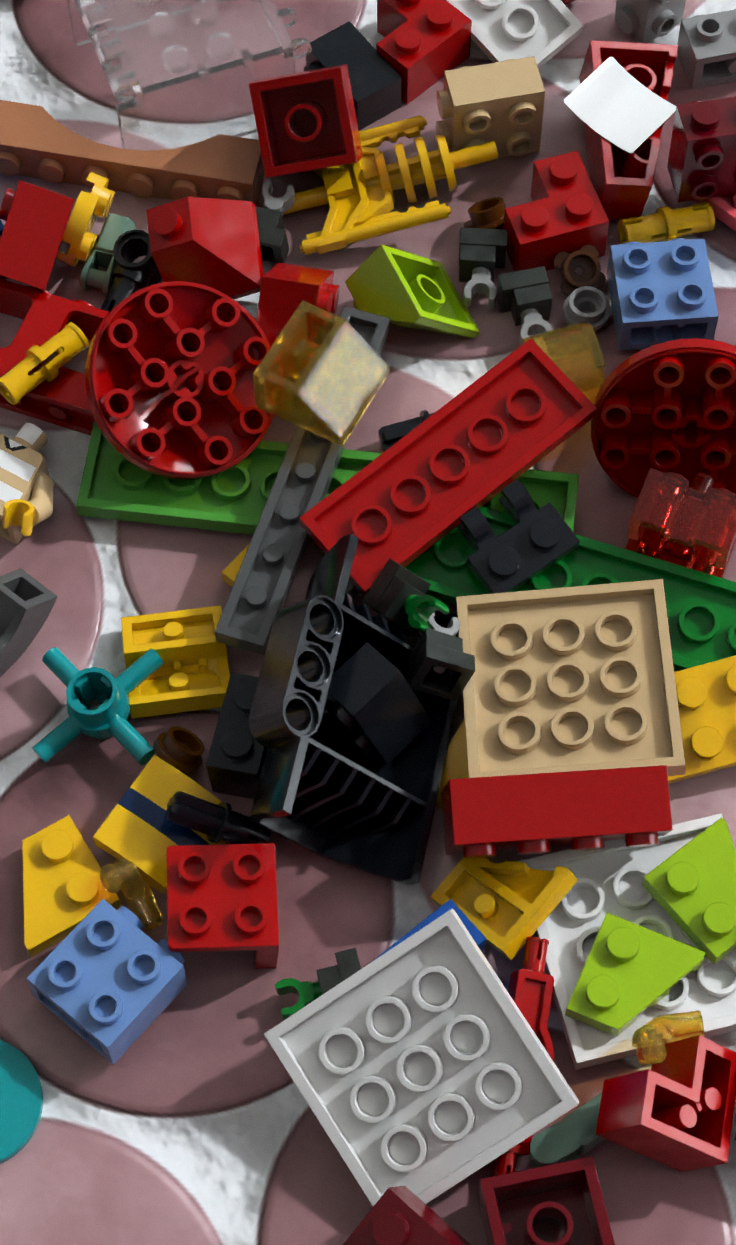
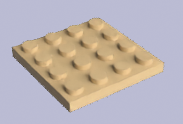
[456,579,685,778]

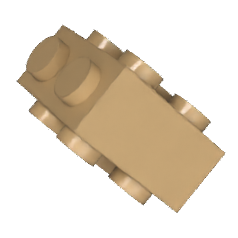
[436,56,545,158]

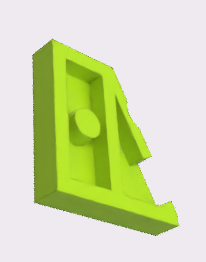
[642,817,736,965]
[565,912,706,1037]

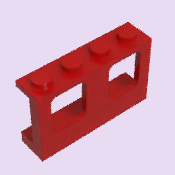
[0,277,109,436]

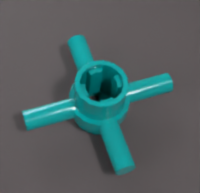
[32,647,164,765]

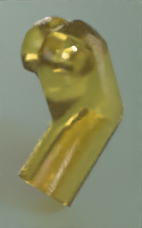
[100,858,165,932]
[632,1010,704,1065]

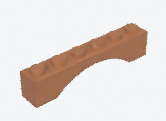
[0,100,265,205]

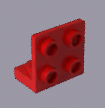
[166,843,279,969]

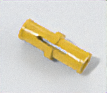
[617,201,715,244]
[0,322,89,405]

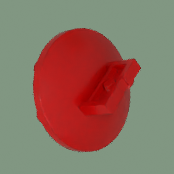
[85,281,278,479]
[591,338,736,510]

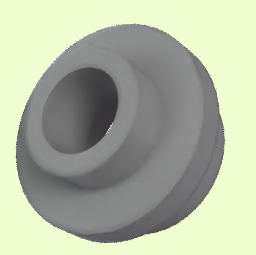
[563,286,610,332]

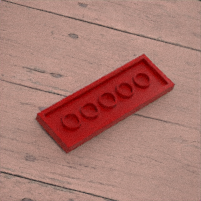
[300,338,597,597]

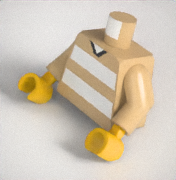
[0,422,54,545]

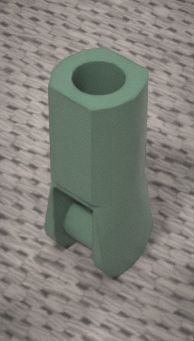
[80,213,136,295]
[530,1093,606,1168]

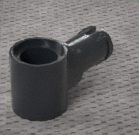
[99,229,162,312]

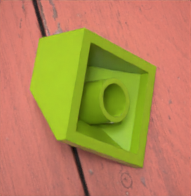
[345,244,480,338]

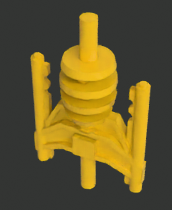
[278,115,499,255]

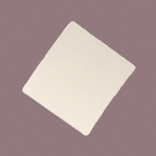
[564,57,676,153]

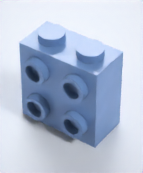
[606,238,719,351]
[27,899,188,1065]

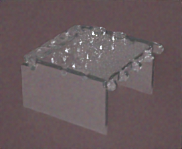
[67,0,312,151]

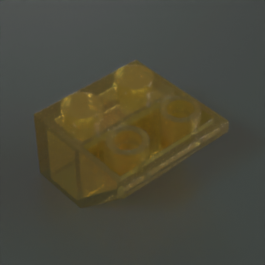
[253,300,390,446]

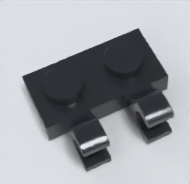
[458,479,580,594]

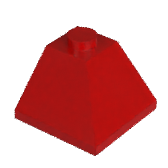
[146,197,264,299]

